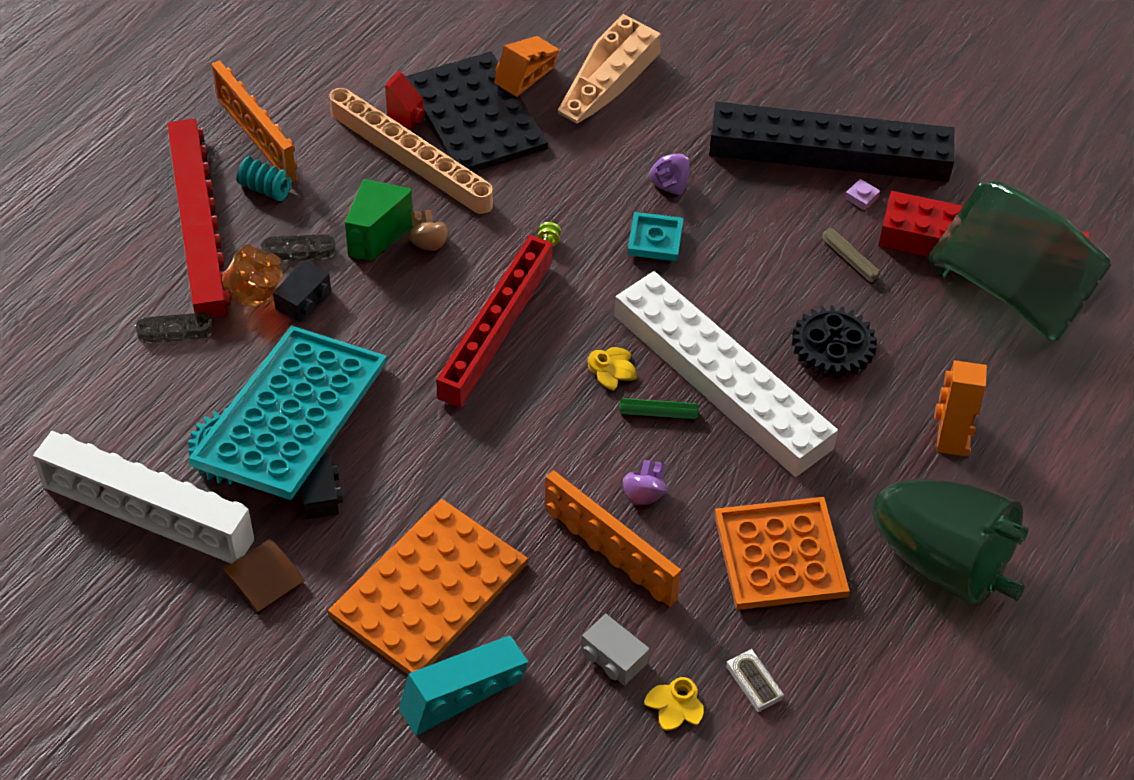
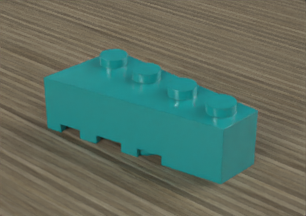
[398,635,528,736]

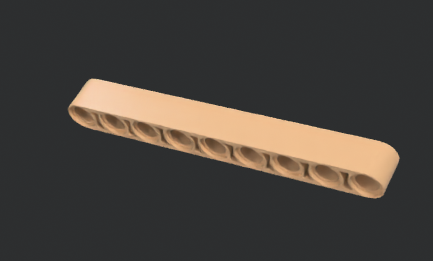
[330,88,493,214]

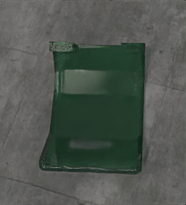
[928,180,1112,341]

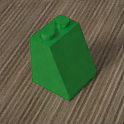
[345,179,413,261]

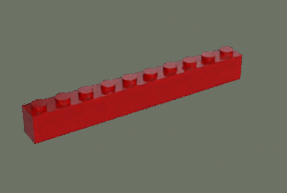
[167,118,230,321]

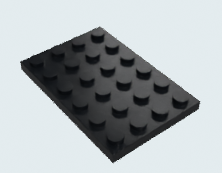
[405,51,548,172]

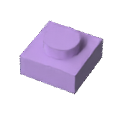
[845,179,880,211]

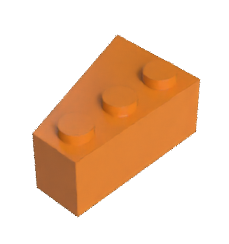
[494,36,560,97]
[934,360,987,457]

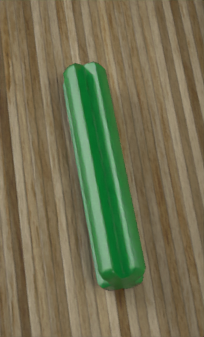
[619,398,699,419]

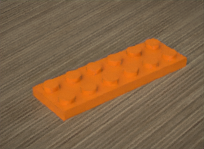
[211,60,297,182]
[545,470,681,607]

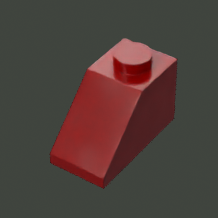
[385,71,425,130]

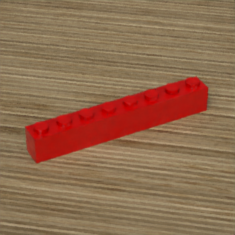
[436,235,553,408]

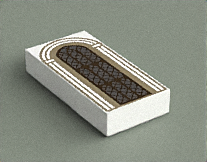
[726,649,784,712]

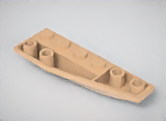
[558,14,661,124]

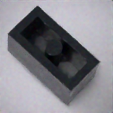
[273,260,331,322]
[301,454,343,520]

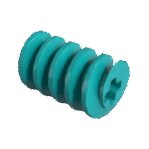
[236,156,292,201]

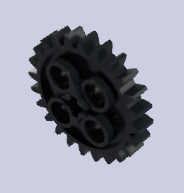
[791,305,877,379]

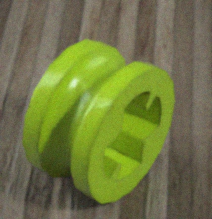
[537,222,561,246]

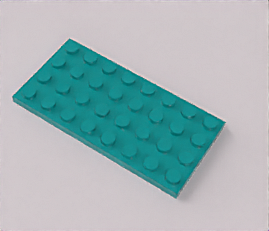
[189,326,387,500]

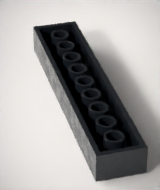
[709,101,955,182]

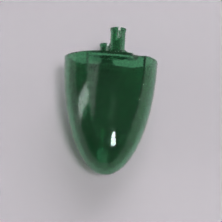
[872,479,1029,605]

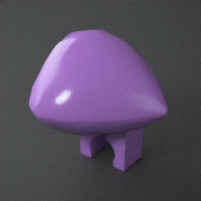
[649,154,690,195]
[622,460,667,506]

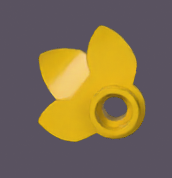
[588,347,637,391]
[644,677,704,731]

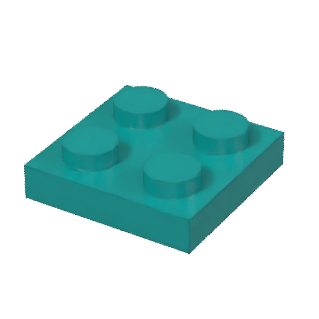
[627,212,683,261]

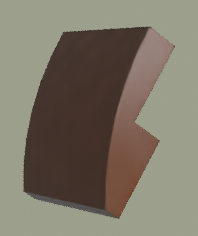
[222,539,305,614]

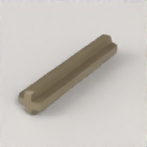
[822,228,881,282]

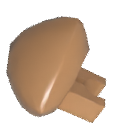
[408,210,449,251]

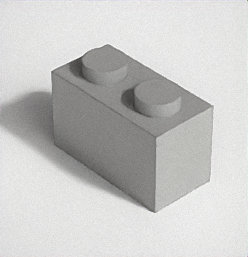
[581,613,650,686]

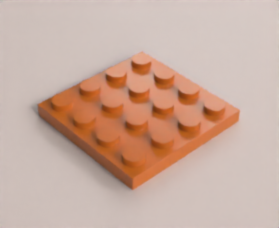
[714,497,850,610]

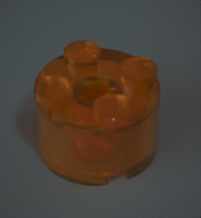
[222,244,283,307]

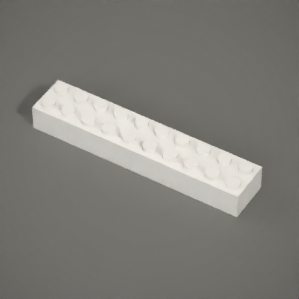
[614,271,838,477]

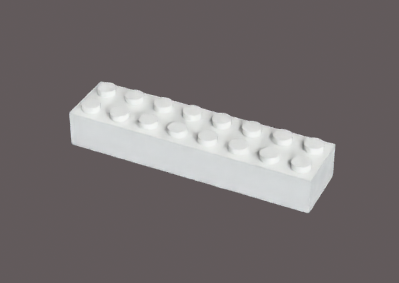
[33,431,254,564]

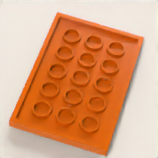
[328,498,528,674]

